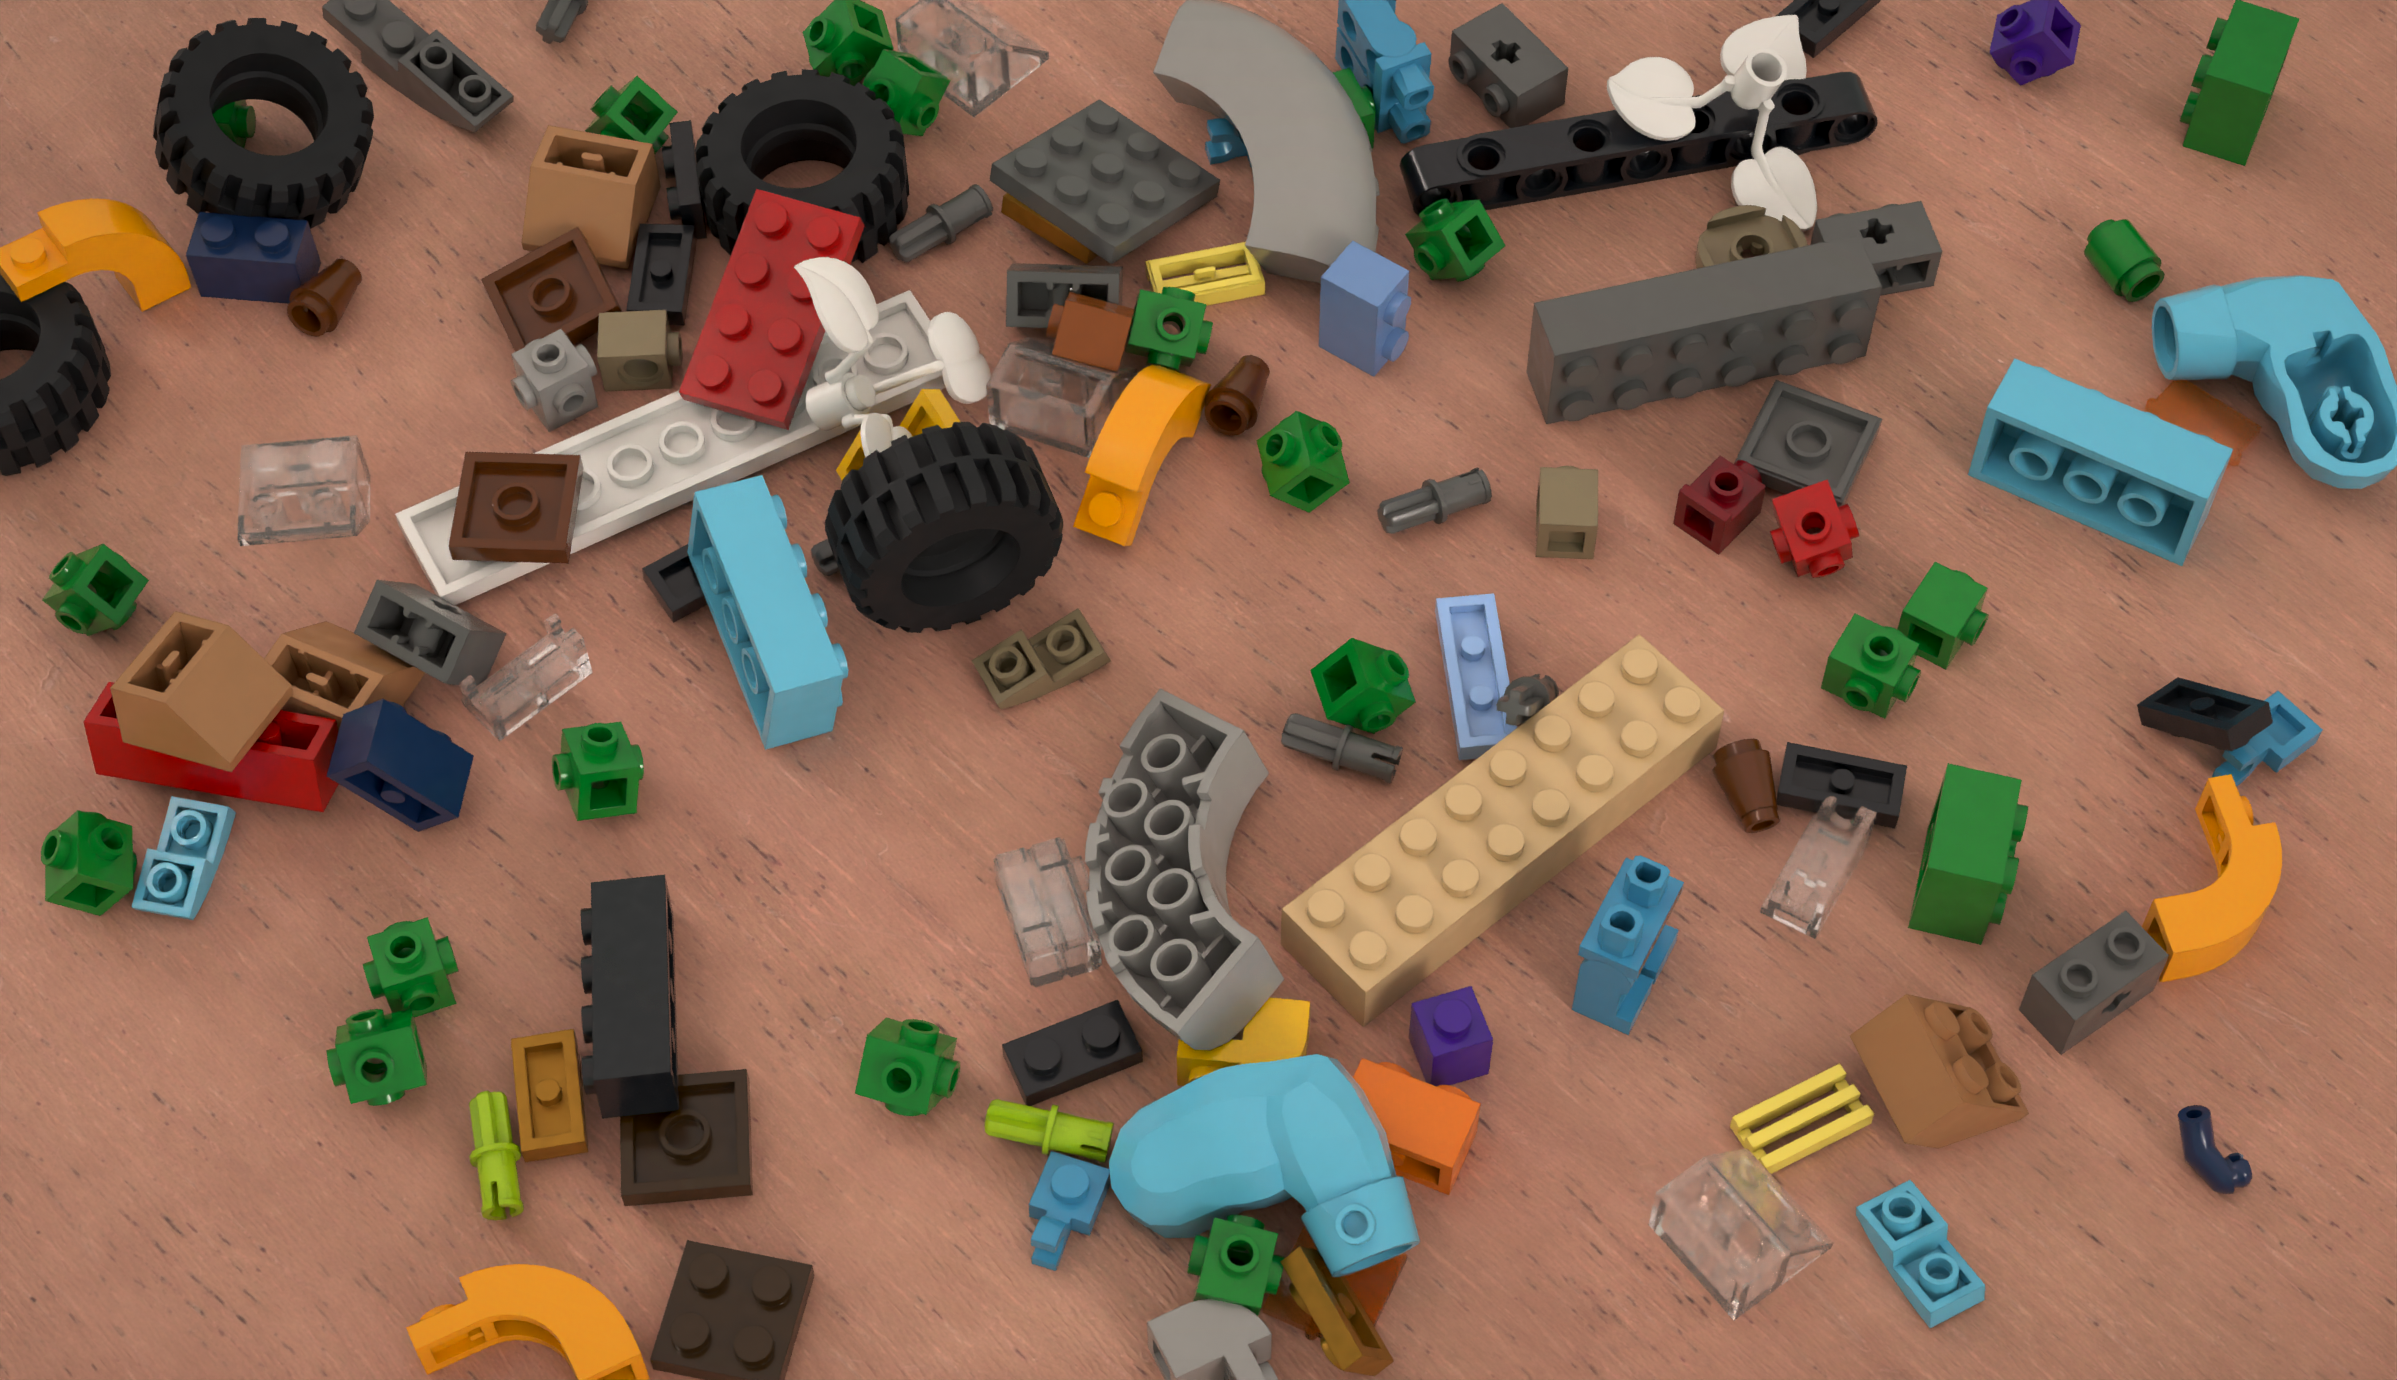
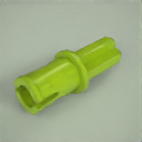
[469,1091,524,1220]
[984,1099,1114,1163]

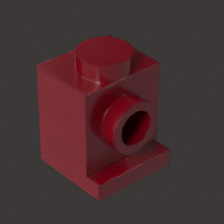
[1673,455,1766,555]

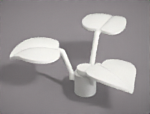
[1607,15,1817,232]
[794,257,991,458]

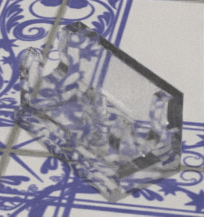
[459,613,593,742]
[1760,796,1877,939]

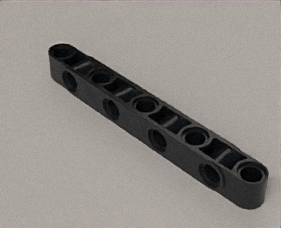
[1399,72,1878,216]

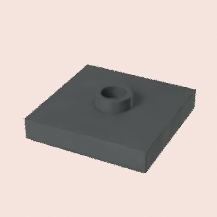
[1734,380,1882,507]

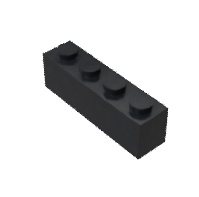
[580,874,679,1119]

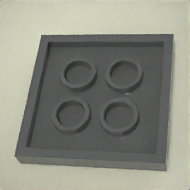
[989,99,1220,264]

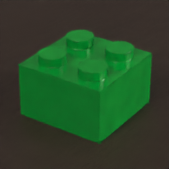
[2180,0,2299,166]
[1908,763,2028,945]

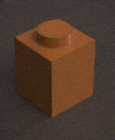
[1046,292,1135,372]

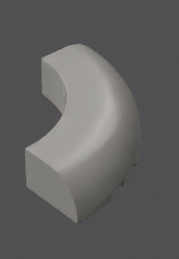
[1153,0,1380,283]
[1085,688,1284,1050]

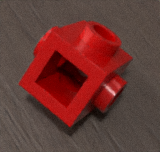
[1770,479,1859,578]

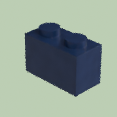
[186,212,321,304]
[327,699,474,832]

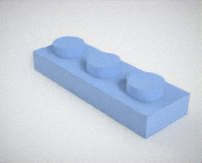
[1435,593,1517,760]

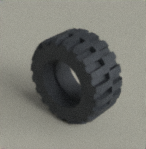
[153,18,374,229]
[695,69,910,265]
[0,274,111,476]
[825,422,1064,633]

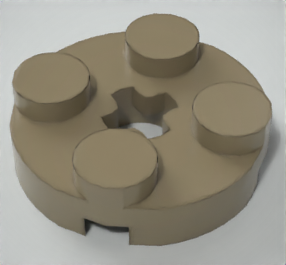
[1695,205,1808,269]

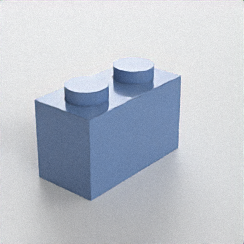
[1319,240,1411,377]

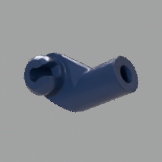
[2178,1105,2252,1194]

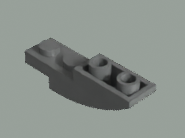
[322,0,514,132]

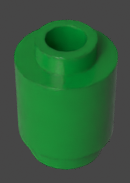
[2084,219,2165,302]

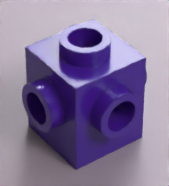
[1990,0,2081,86]

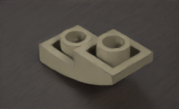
[972,608,1111,709]

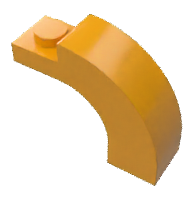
[0,198,191,312]
[1073,365,1211,546]
[2142,774,2282,982]
[406,1264,650,1380]

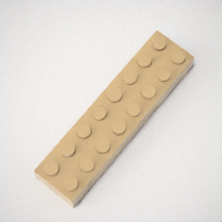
[1281,634,1724,1027]

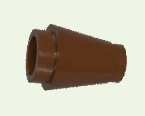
[287,259,362,337]
[1205,355,1270,436]
[1712,738,1780,833]

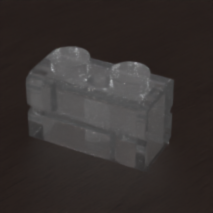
[993,837,1102,987]

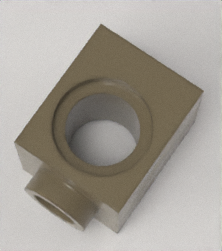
[597,310,683,392]
[1535,466,1598,559]

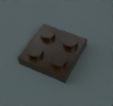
[620,1069,753,1206]
[650,1240,815,1380]

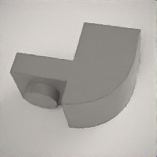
[1147,1299,1278,1380]

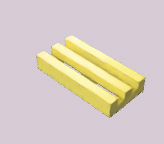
[1145,242,1265,306]
[1730,1063,1874,1177]

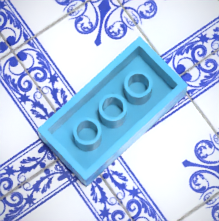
[1968,358,2233,566]
[687,475,848,750]

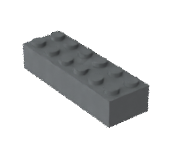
[1526,235,1882,424]

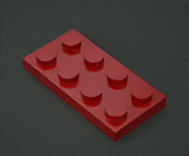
[679,189,865,430]

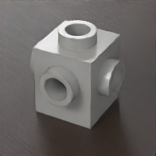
[511,329,598,432]

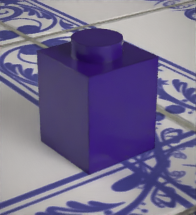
[1409,986,1493,1086]

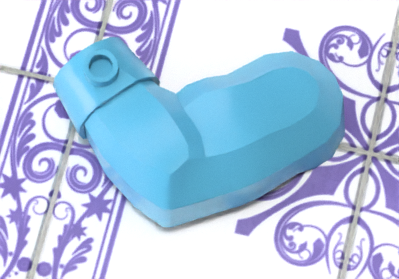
[2152,275,2397,489]
[1109,1054,1420,1277]

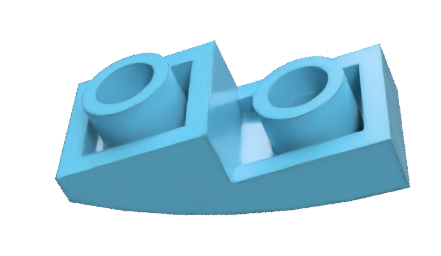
[131,796,236,920]
[1856,1180,1985,1328]

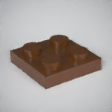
[481,227,623,352]
[448,452,584,564]

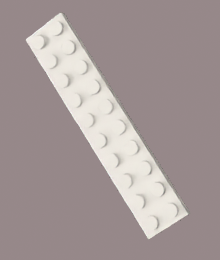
[395,290,946,605]

